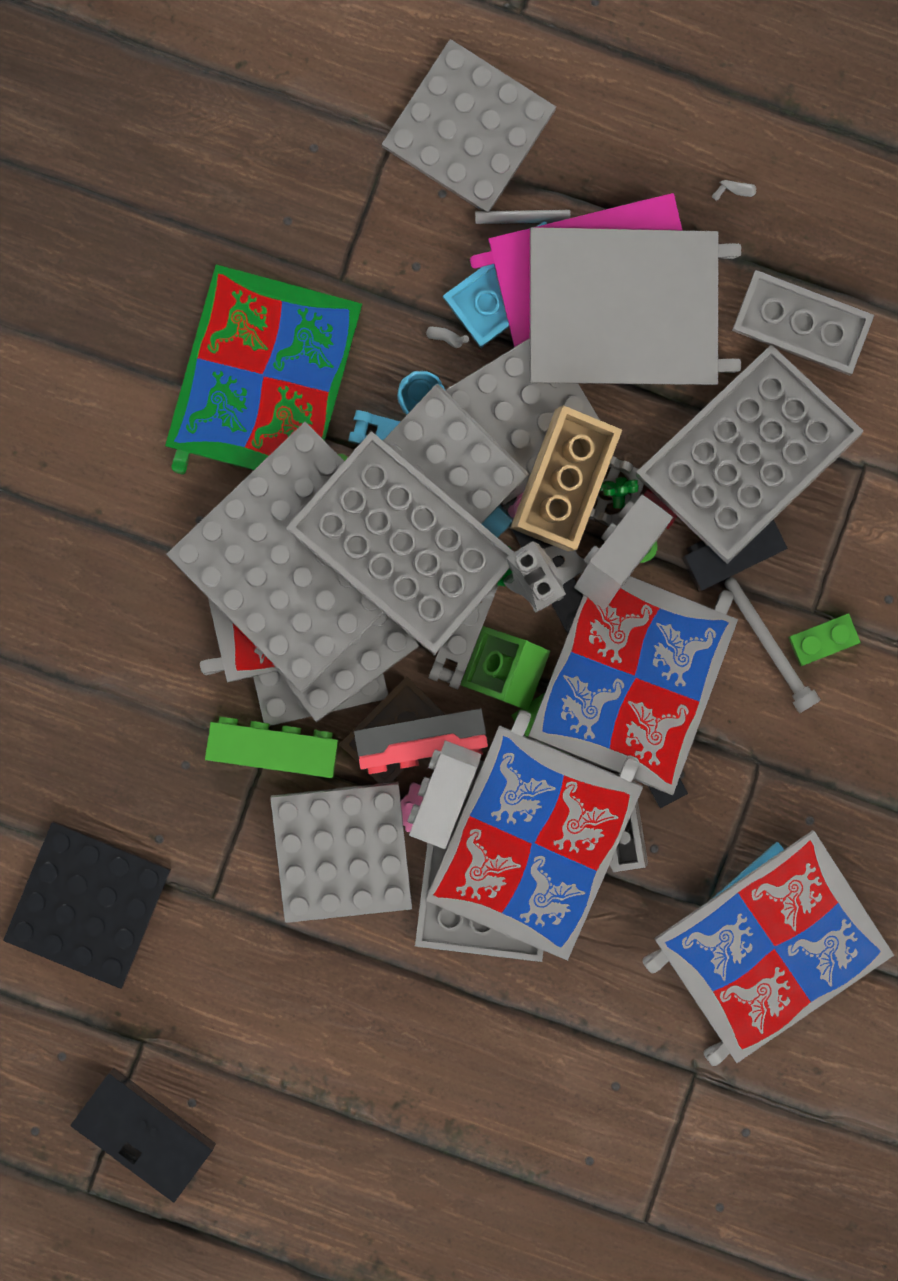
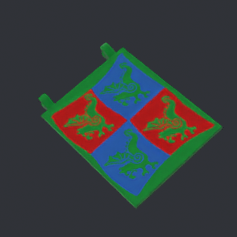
[165,264,362,475]

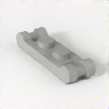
[428,584,498,690]

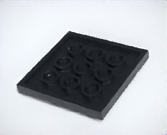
[3,822,171,989]

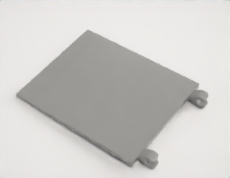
[530,227,741,385]

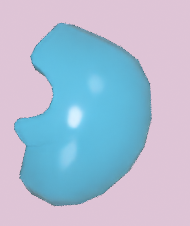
[397,371,445,414]

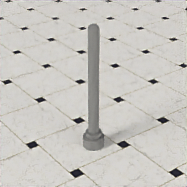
[724,577,821,714]

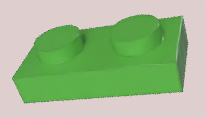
[788,613,861,666]

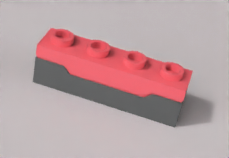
[354,709,488,774]

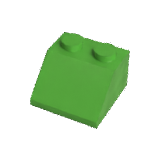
[460,626,550,711]

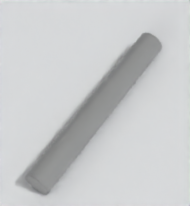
[475,210,570,224]

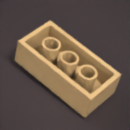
[510,405,622,552]

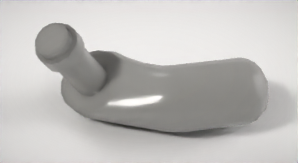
[712,180,756,201]
[426,326,469,348]

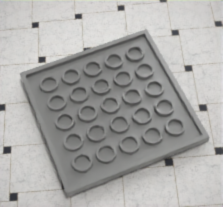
[166,422,384,693]

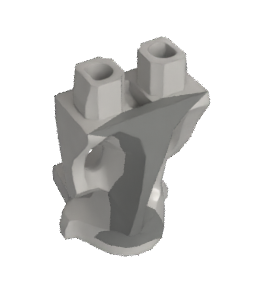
[503,541,588,612]

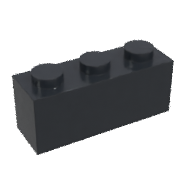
[682,519,788,592]

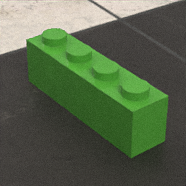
[205,716,339,778]

